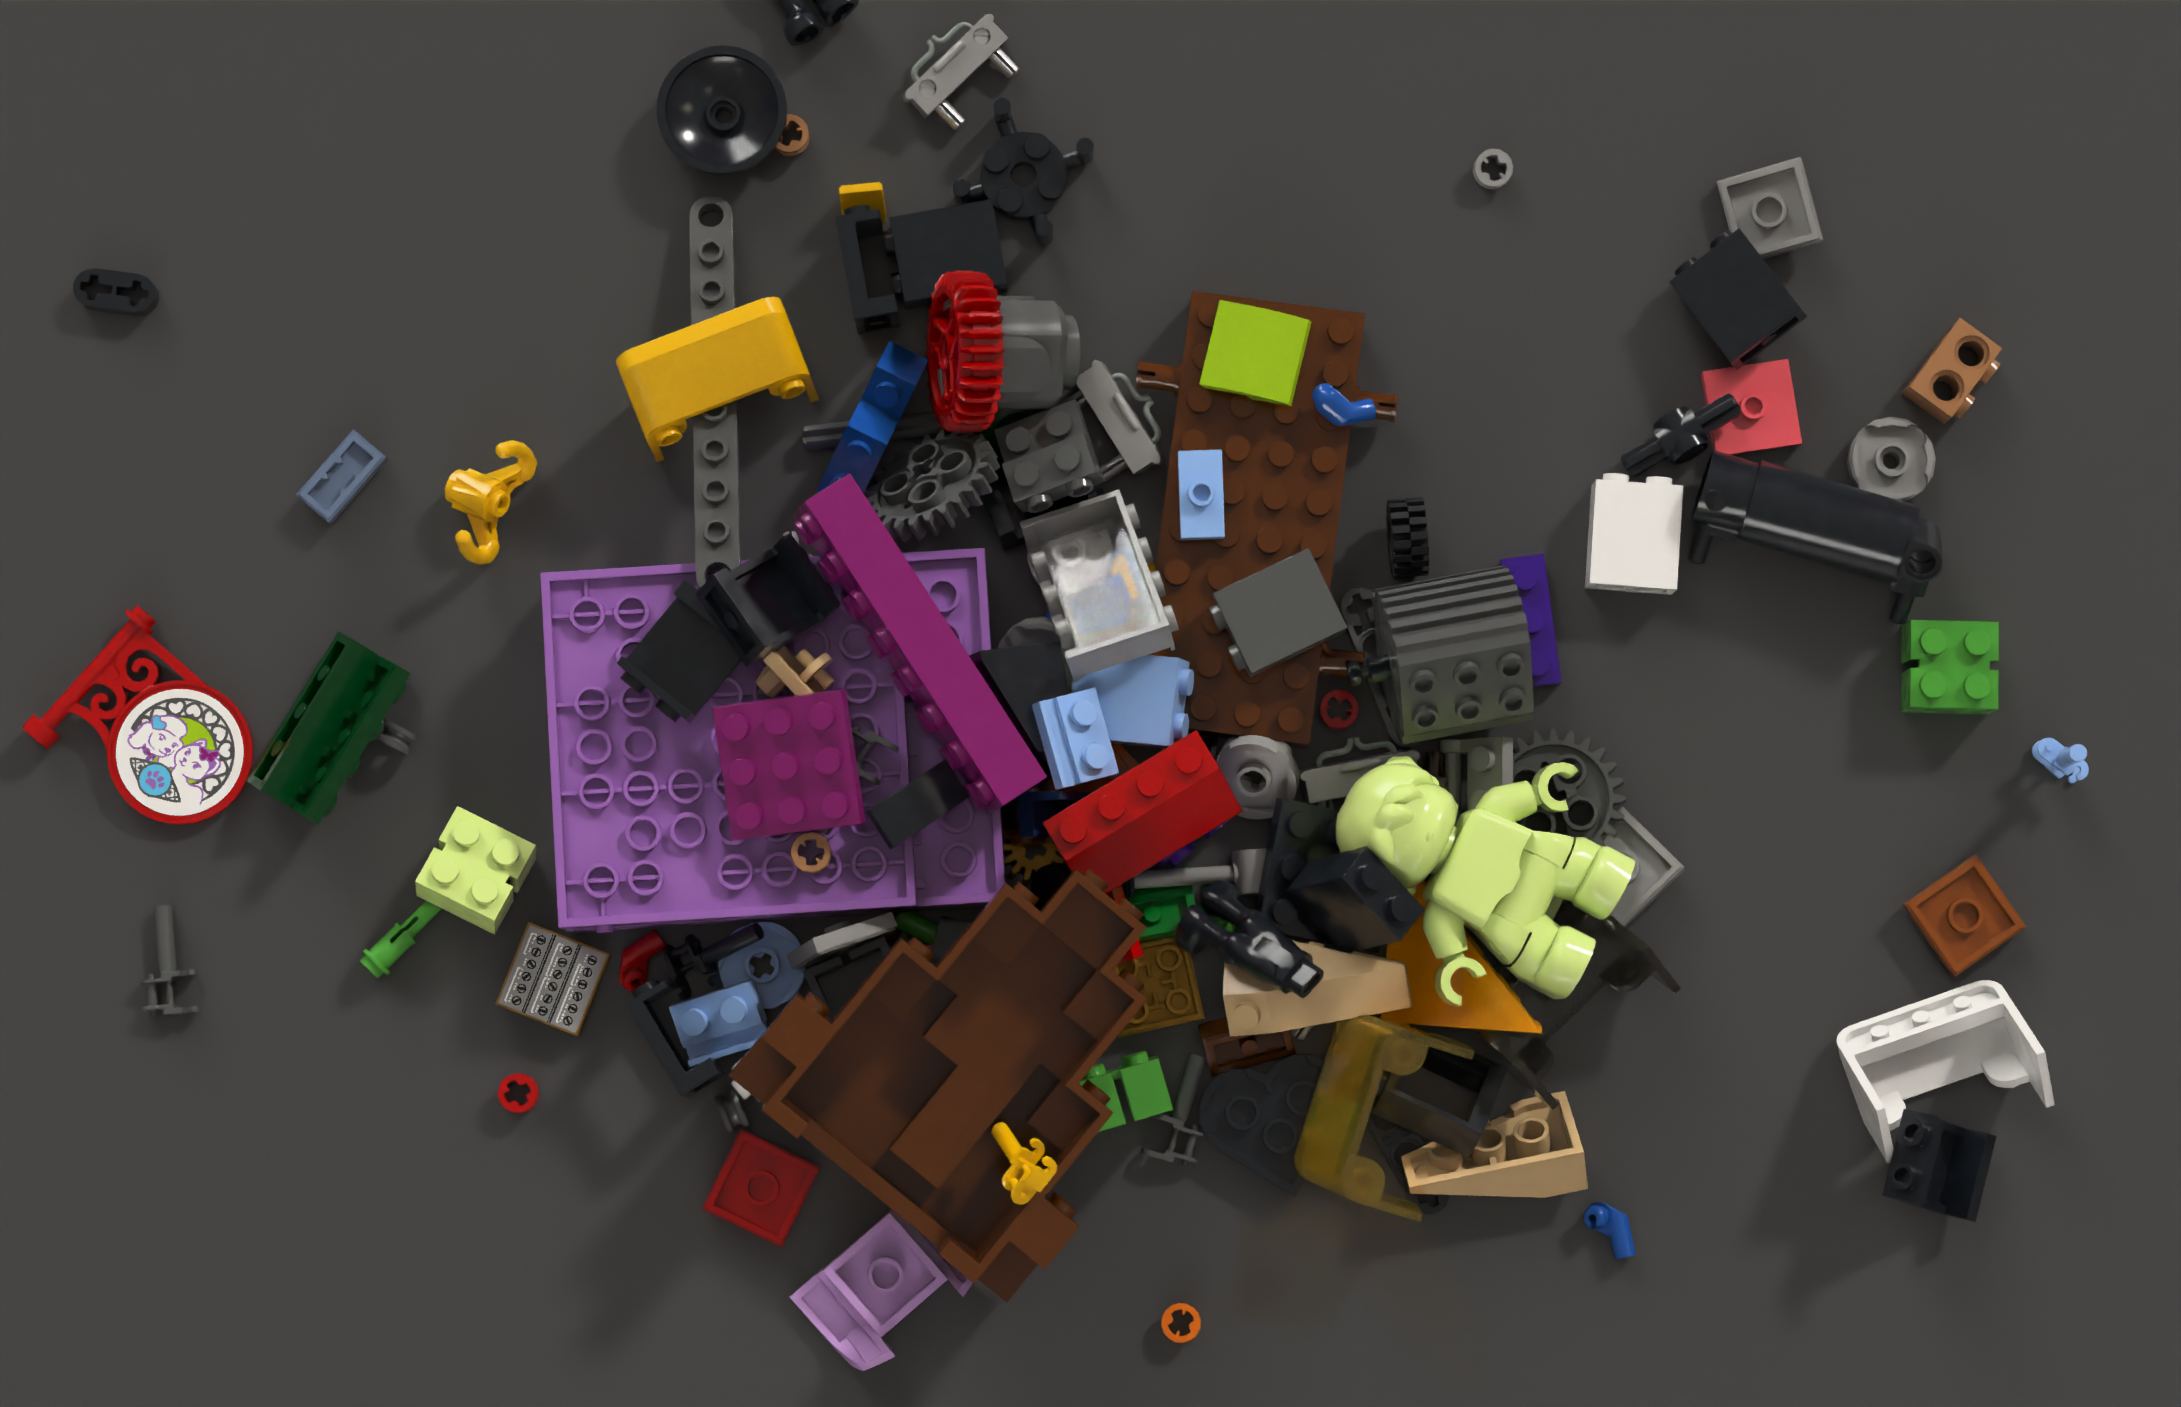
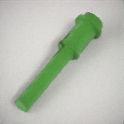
[359,901,442,979]

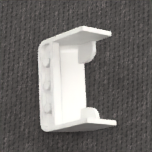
[1837,980,2055,1163]

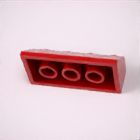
[1043,730,1243,894]

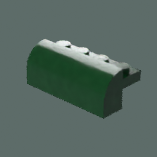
[247,631,411,825]

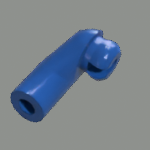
[1312,383,1376,426]
[1583,1202,1637,1259]

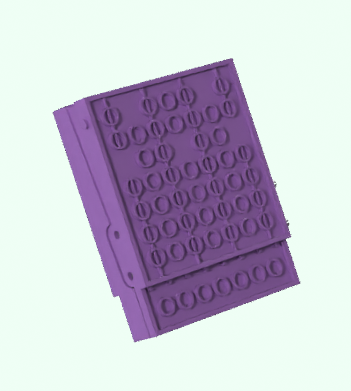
[540,531,1006,933]

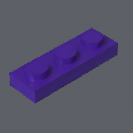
[1499,554,1562,688]

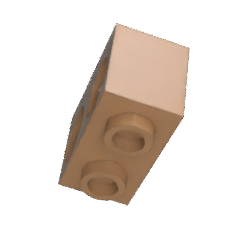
[1902,318,2002,424]

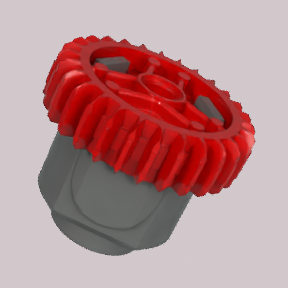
[924,271,1081,433]

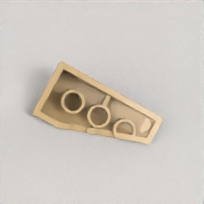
[1223,940,1413,1037]
[1401,1091,1588,1198]

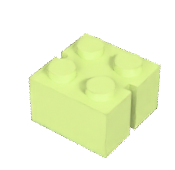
[415,806,536,935]

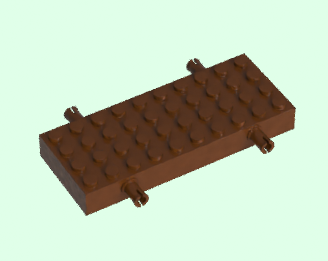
[1101,291,1398,749]

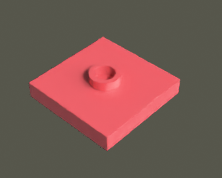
[1701,359,1802,456]

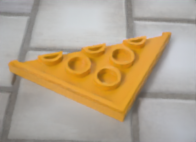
[1381,881,1542,1034]

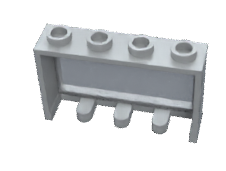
[1019,489,1179,683]

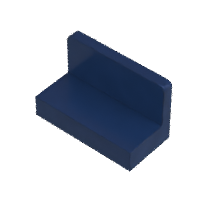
[1019,791,1093,839]

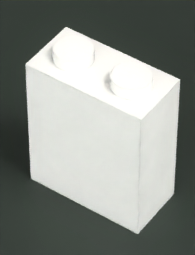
[1585,473,1683,595]

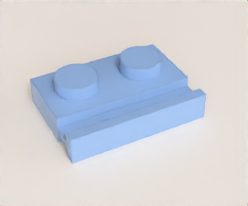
[1032,687,1119,790]
[669,979,768,1067]

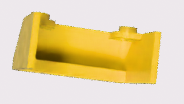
[616,297,819,462]

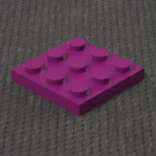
[712,689,866,840]

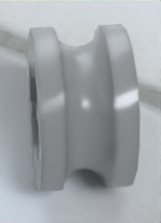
[1473,148,1513,189]

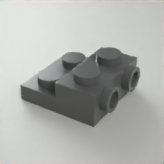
[994,399,1104,513]

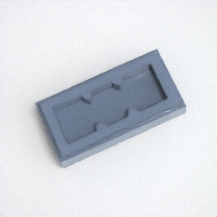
[296,429,388,524]

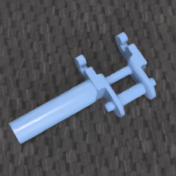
[2032,737,2089,784]

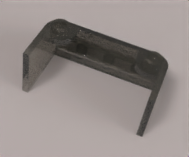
[1471,901,1681,1110]

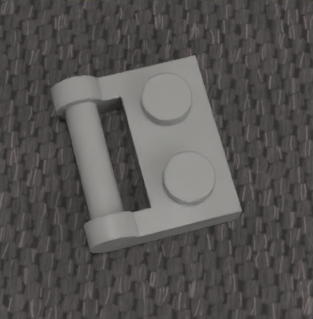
[1440,736,1513,826]

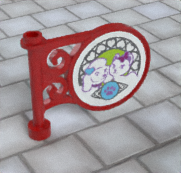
[22,605,254,825]

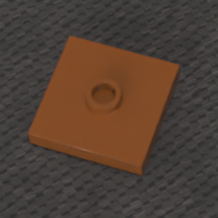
[1902,855,2027,977]

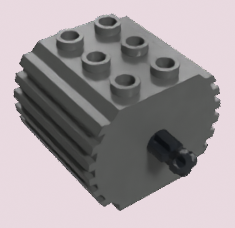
[1346,565,1534,744]

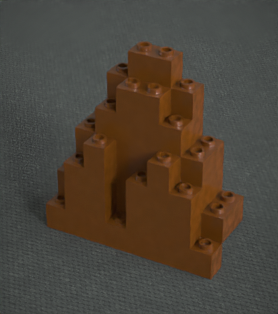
[729,869,1147,1303]

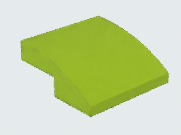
[1199,300,1312,406]

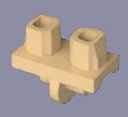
[755,646,835,698]

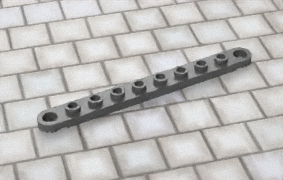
[689,196,741,589]

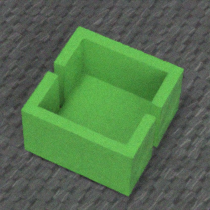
[1901,620,1999,714]
[1079,1050,1173,1132]

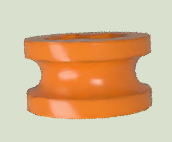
[1161,1303,1201,1343]

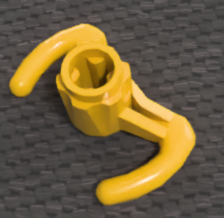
[445,440,537,565]

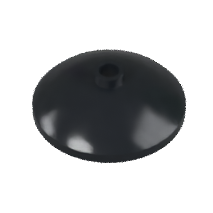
[657,45,787,175]

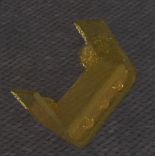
[1294,1014,1475,1222]

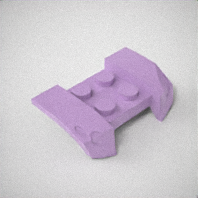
[789,1208,973,1371]

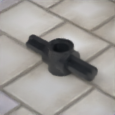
[1621,394,1742,477]

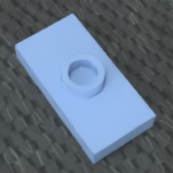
[1178,450,1225,540]

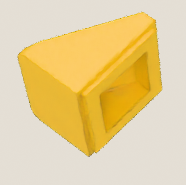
[839,182,886,224]

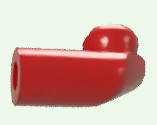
[619,929,667,992]

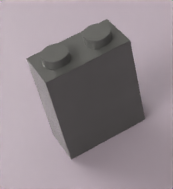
[1208,548,1347,678]

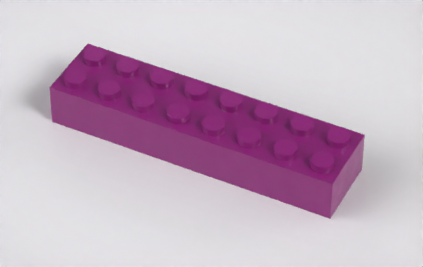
[793,473,1047,814]

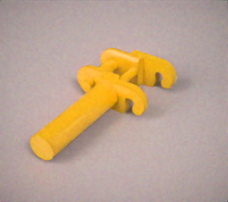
[991,1122,1057,1205]

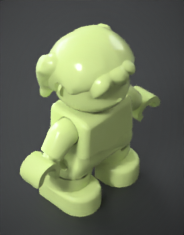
[1336,756,1635,1006]

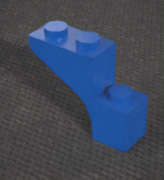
[816,341,928,494]

